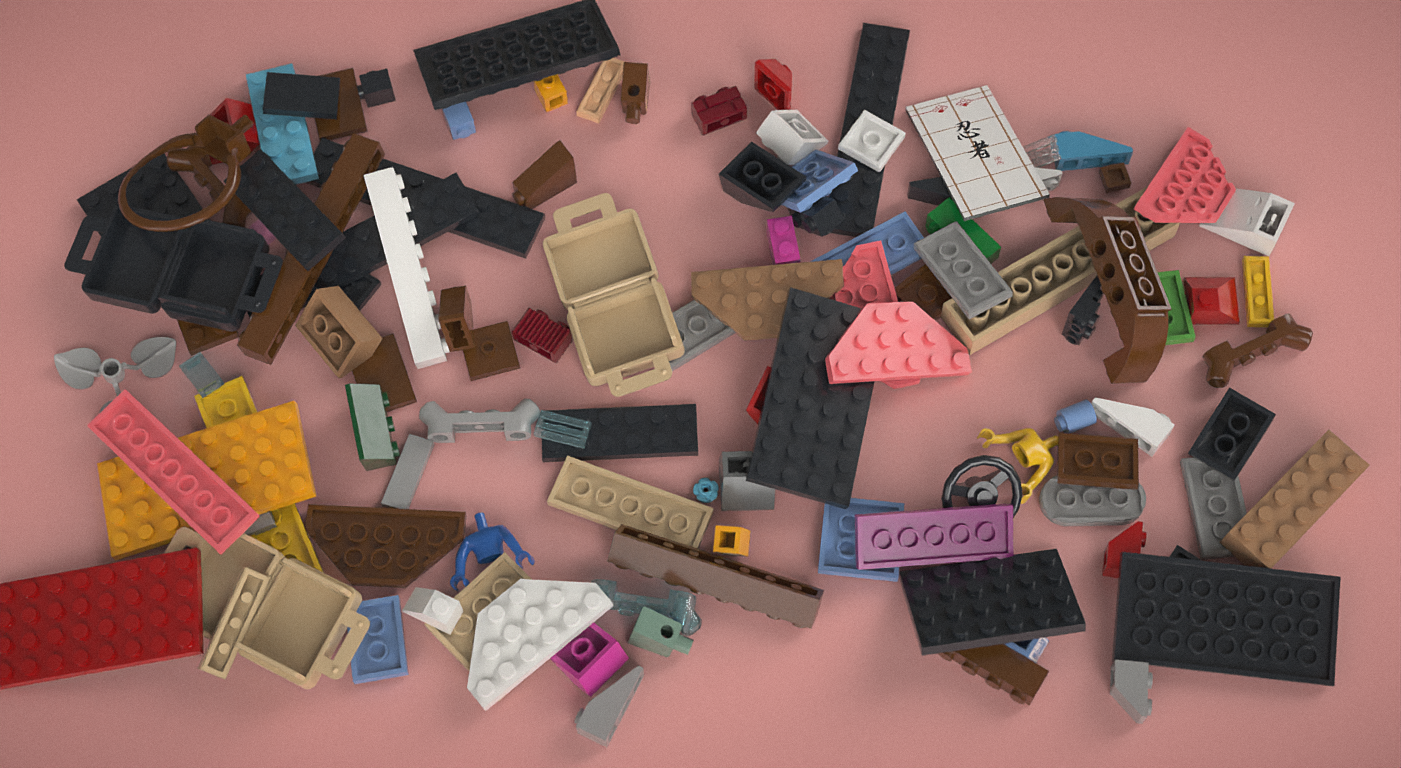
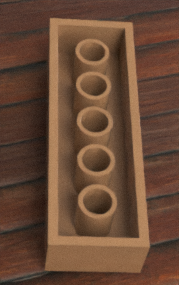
[1219,430,1370,569]

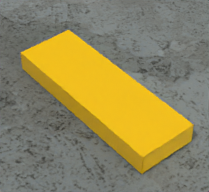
[1242,256,1274,328]

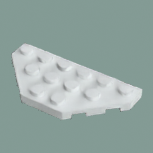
[467,579,614,711]

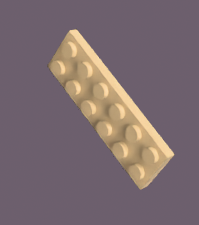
[547,456,714,549]

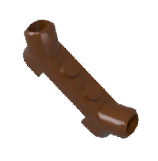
[167,146,252,228]
[1202,314,1313,388]

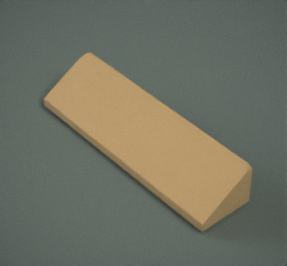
[198,567,270,679]

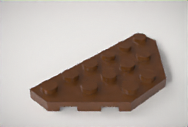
[305,504,467,588]

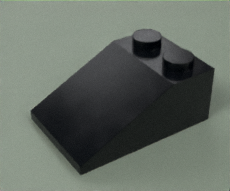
[719,142,807,212]
[1188,387,1276,481]

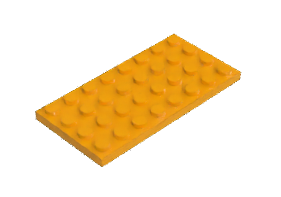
[97,400,317,560]

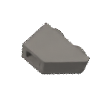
[1110,659,1153,724]

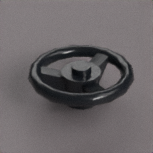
[941,455,1023,518]

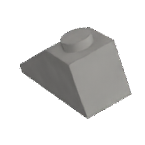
[574,665,644,747]

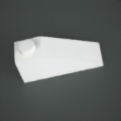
[1091,397,1175,457]

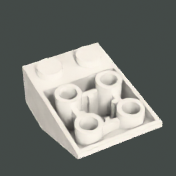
[1199,188,1295,256]

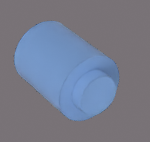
[1054,399,1097,434]

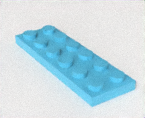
[246,64,319,185]

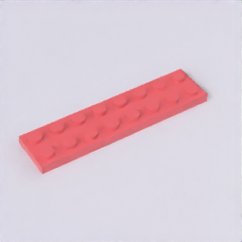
[87,389,260,555]

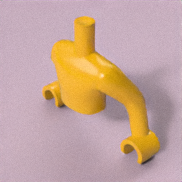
[977,428,1058,504]

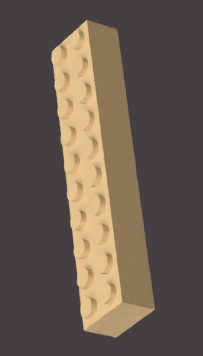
[941,186,1180,356]

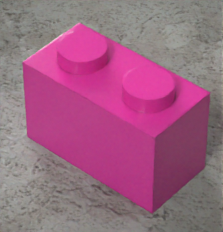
[767,216,801,265]

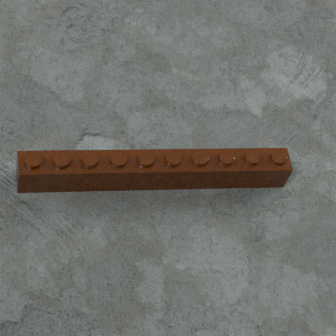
[237,133,385,365]

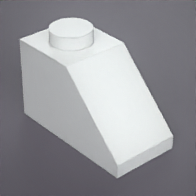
[402,587,463,635]

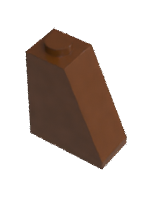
[512,140,577,209]
[438,285,475,352]

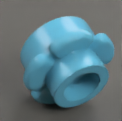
[693,478,719,503]

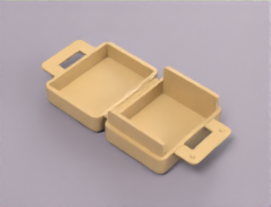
[543,193,685,397]
[165,527,370,689]

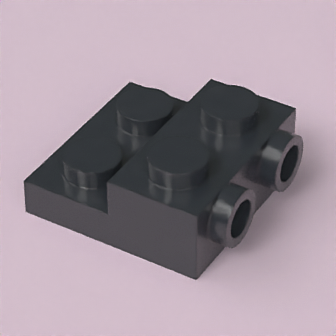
[1062,275,1104,345]

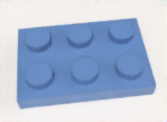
[347,595,409,684]

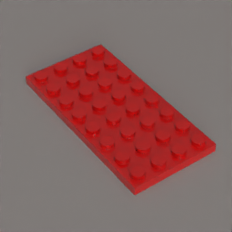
[0,548,204,690]

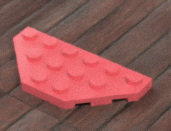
[1134,127,1236,223]
[829,241,920,389]
[825,302,972,384]

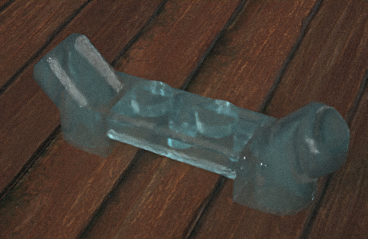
[591,579,702,636]

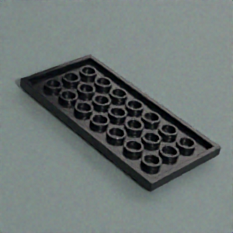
[413,0,620,110]
[745,287,874,509]
[1112,552,1341,687]

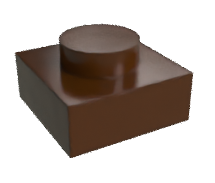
[1099,162,1132,193]

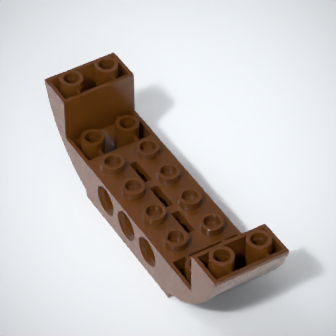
[1043,197,1172,384]

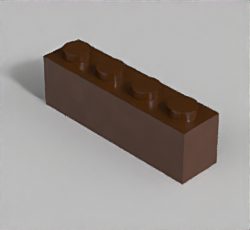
[938,644,1049,706]

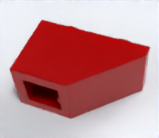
[1102,521,1147,578]

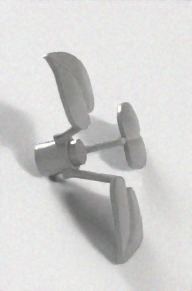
[54,337,176,413]

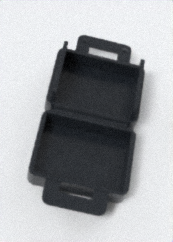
[64,205,283,332]

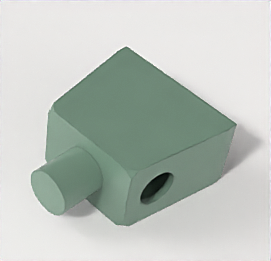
[628,606,694,657]

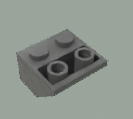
[719,451,775,511]

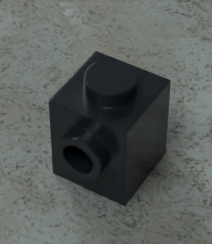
[357,68,396,108]

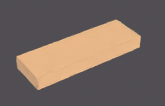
[577,58,624,124]

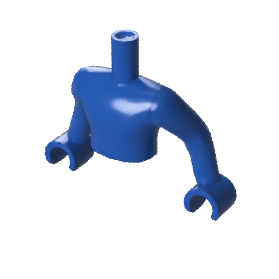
[450,512,535,592]

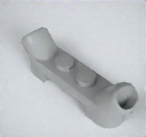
[419,399,540,443]

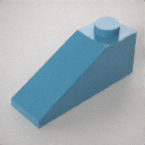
[1051,131,1133,171]

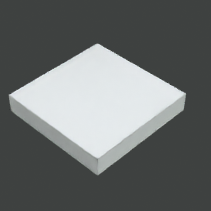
[838,110,906,173]

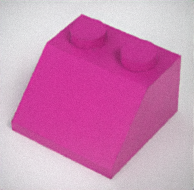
[550,622,629,697]

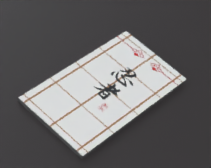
[906,85,1050,221]

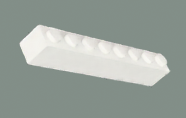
[364,167,450,369]

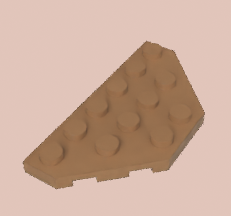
[691,259,844,341]

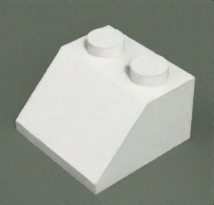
[756,110,829,165]

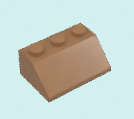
[295,286,383,378]

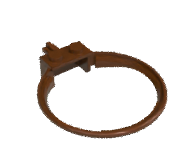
[118,115,254,232]

